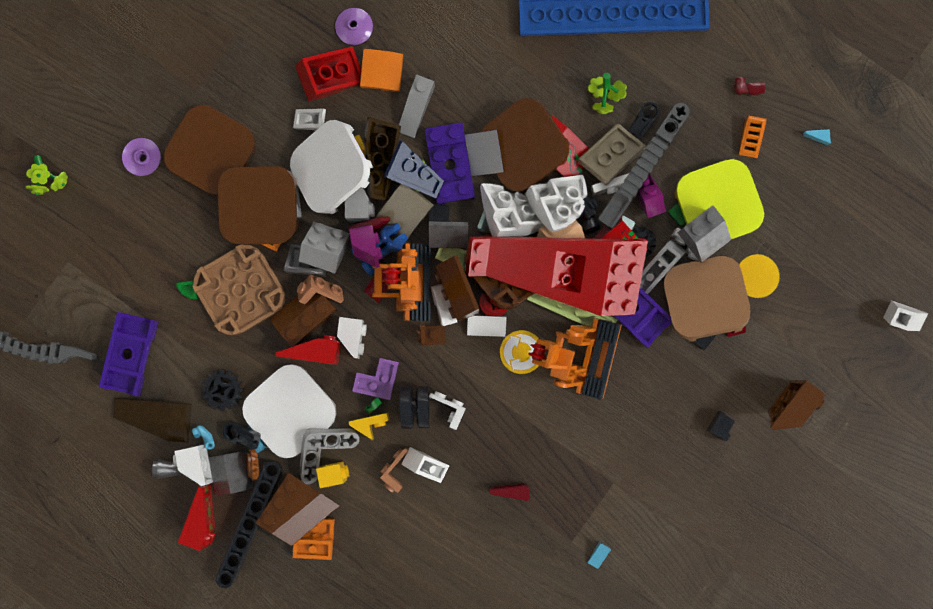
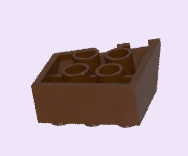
[256,473,339,546]

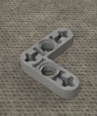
[299,428,360,484]

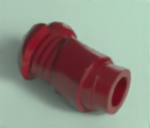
[733,77,765,96]

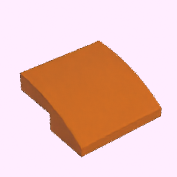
[360,49,403,92]
[293,517,335,560]

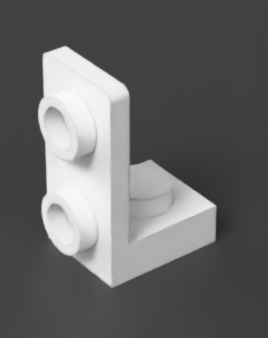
[429,391,466,430]

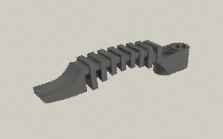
[598,103,689,229]
[0,331,97,364]

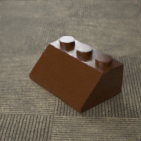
[434,255,479,322]
[270,293,338,347]

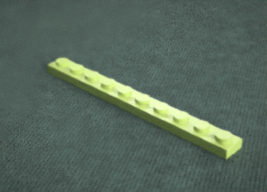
[435,248,617,326]

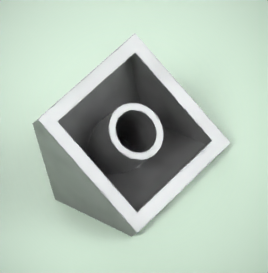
[429,222,468,248]
[284,244,327,277]
[209,450,254,496]

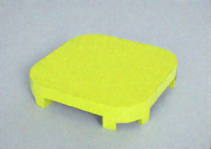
[674,159,764,239]

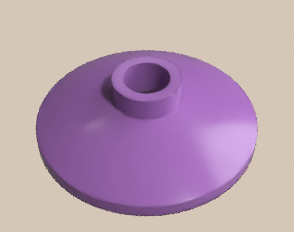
[335,8,373,45]
[122,138,161,176]

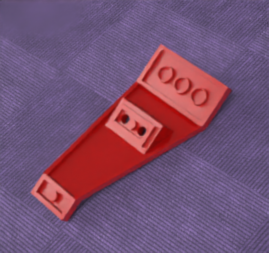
[465,237,648,316]

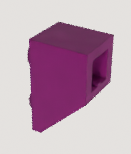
[637,174,666,218]
[349,225,382,268]

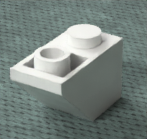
[883,300,928,331]
[337,317,367,359]

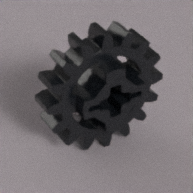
[201,369,244,411]

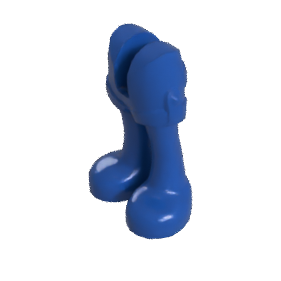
[350,223,408,275]

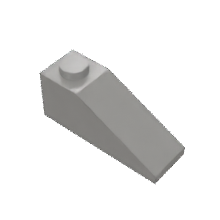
[399,74,435,139]
[640,239,686,294]

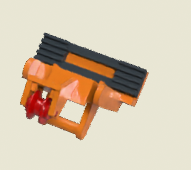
[372,243,431,321]
[528,318,622,400]

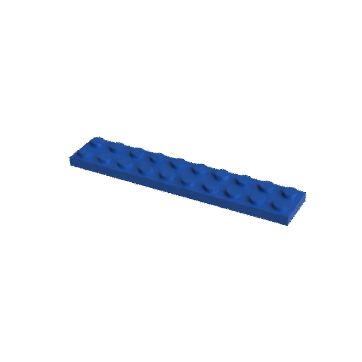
[519,0,710,36]

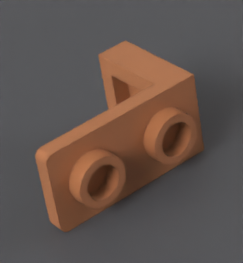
[297,274,344,304]
[380,448,409,493]

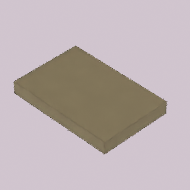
[578,123,646,185]
[375,184,434,241]

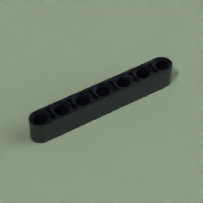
[216,461,283,589]

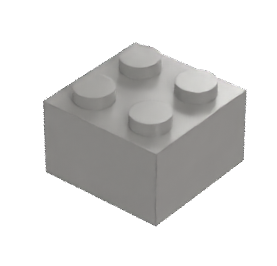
[298,222,350,273]

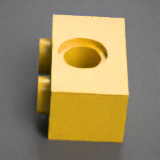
[316,461,349,488]

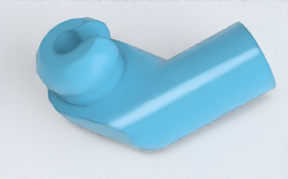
[192,425,215,449]

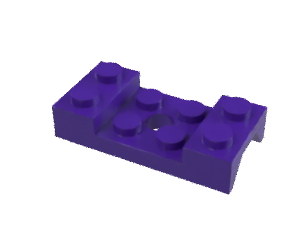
[425,123,475,205]
[614,288,672,348]
[99,312,159,396]

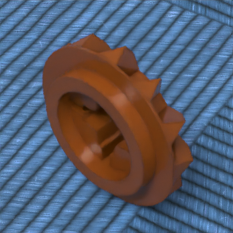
[246,449,259,480]

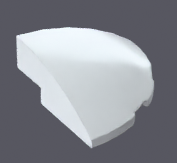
[525,175,587,232]
[480,184,545,237]

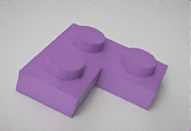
[352,358,399,400]

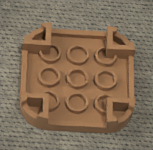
[193,244,285,335]
[664,256,750,341]

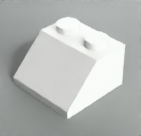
[173,444,213,486]

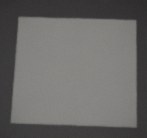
[465,130,504,176]

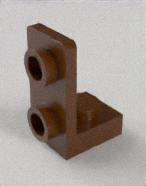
[417,325,446,346]

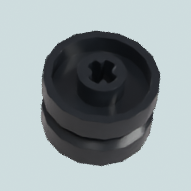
[399,386,429,429]

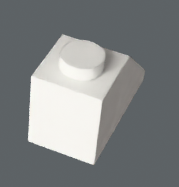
[402,447,449,483]

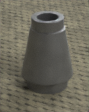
[152,459,181,479]

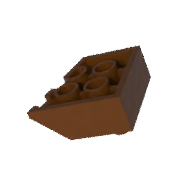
[768,380,826,430]

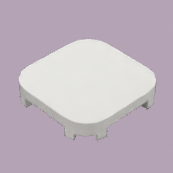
[290,120,373,214]
[242,365,337,458]

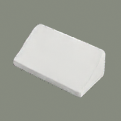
[467,316,506,337]

